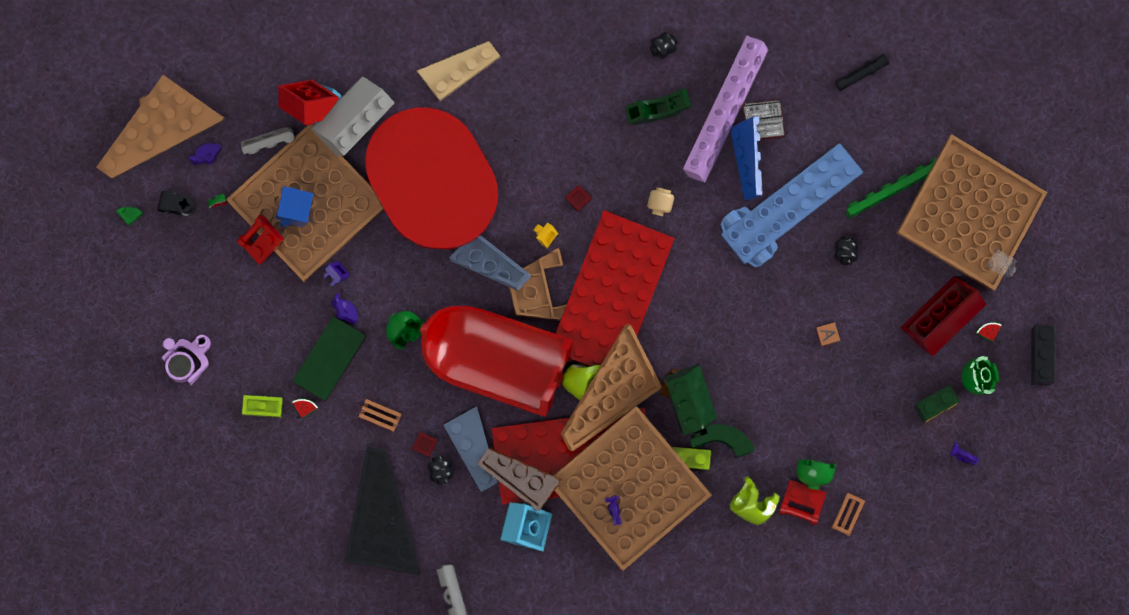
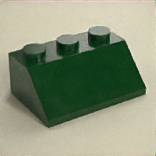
[663,364,717,435]

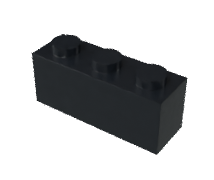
[1031,325,1055,386]

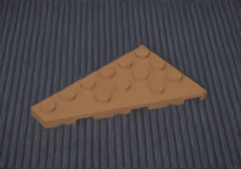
[96,75,224,179]
[561,324,662,451]

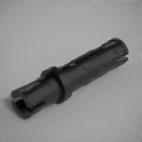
[835,54,890,92]

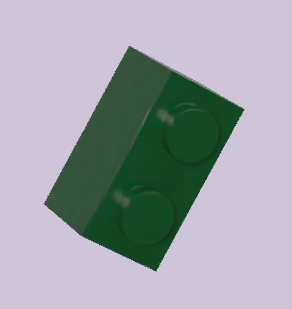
[914,385,960,423]

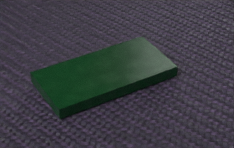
[293,316,366,402]

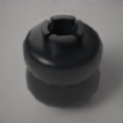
[649,32,678,59]
[834,236,858,265]
[427,456,453,485]

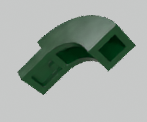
[625,89,691,125]
[689,424,755,458]

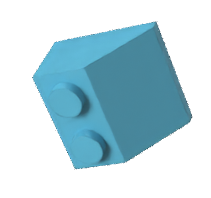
[500,502,552,551]

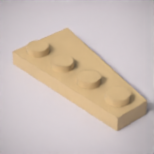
[417,41,500,101]

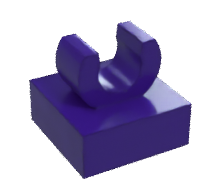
[324,261,350,286]

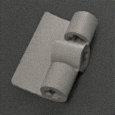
[436,565,467,615]

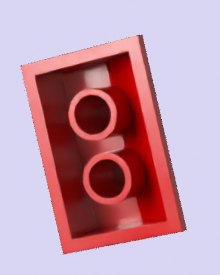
[278,80,339,125]

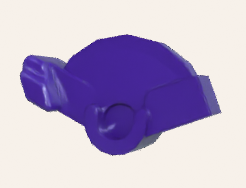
[189,143,222,165]
[331,293,359,325]
[949,442,979,466]
[605,495,622,526]

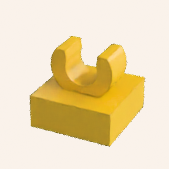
[534,223,558,248]

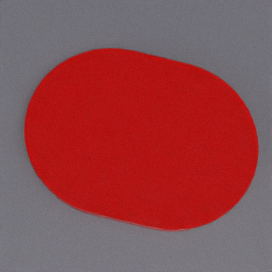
[366,107,498,250]

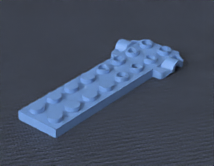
[720,143,863,268]

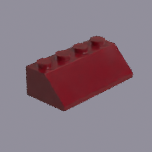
[901,276,987,357]

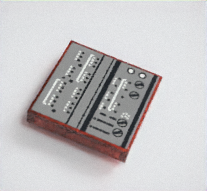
[742,99,785,140]

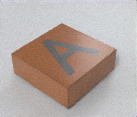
[816,322,840,347]

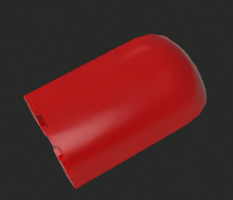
[420,306,574,417]

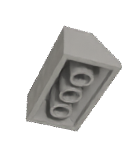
[311,77,394,157]

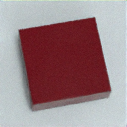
[565,185,592,212]
[412,432,438,458]

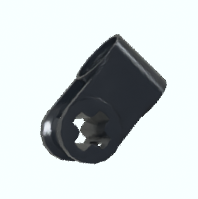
[157,191,196,216]

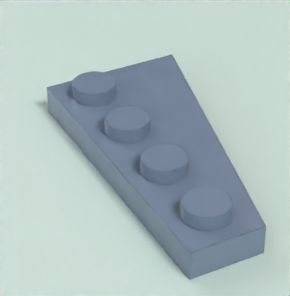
[449,235,531,291]
[443,406,498,492]

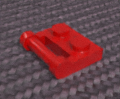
[237,215,284,265]
[779,480,827,525]

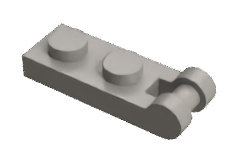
[241,126,294,154]

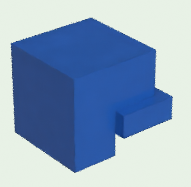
[275,186,313,229]

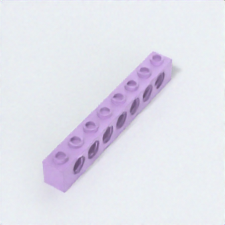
[683,36,768,183]

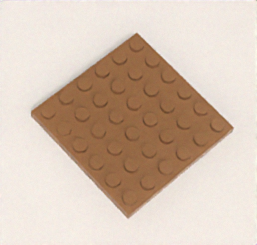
[226,125,384,282]
[896,134,1047,291]
[554,406,712,571]

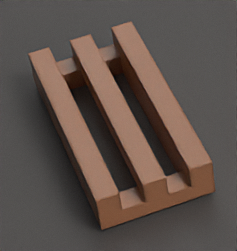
[358,399,402,432]
[832,493,865,536]

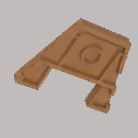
[509,248,566,321]

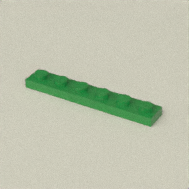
[845,157,937,219]

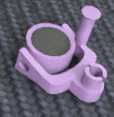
[162,335,211,385]

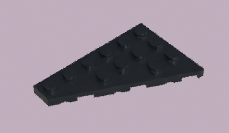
[344,447,420,575]

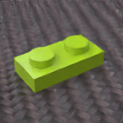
[242,395,283,418]
[672,447,711,470]

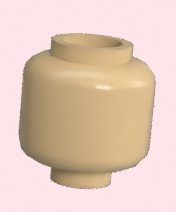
[647,187,674,216]

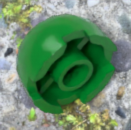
[386,311,424,349]
[961,356,999,395]
[796,459,836,490]

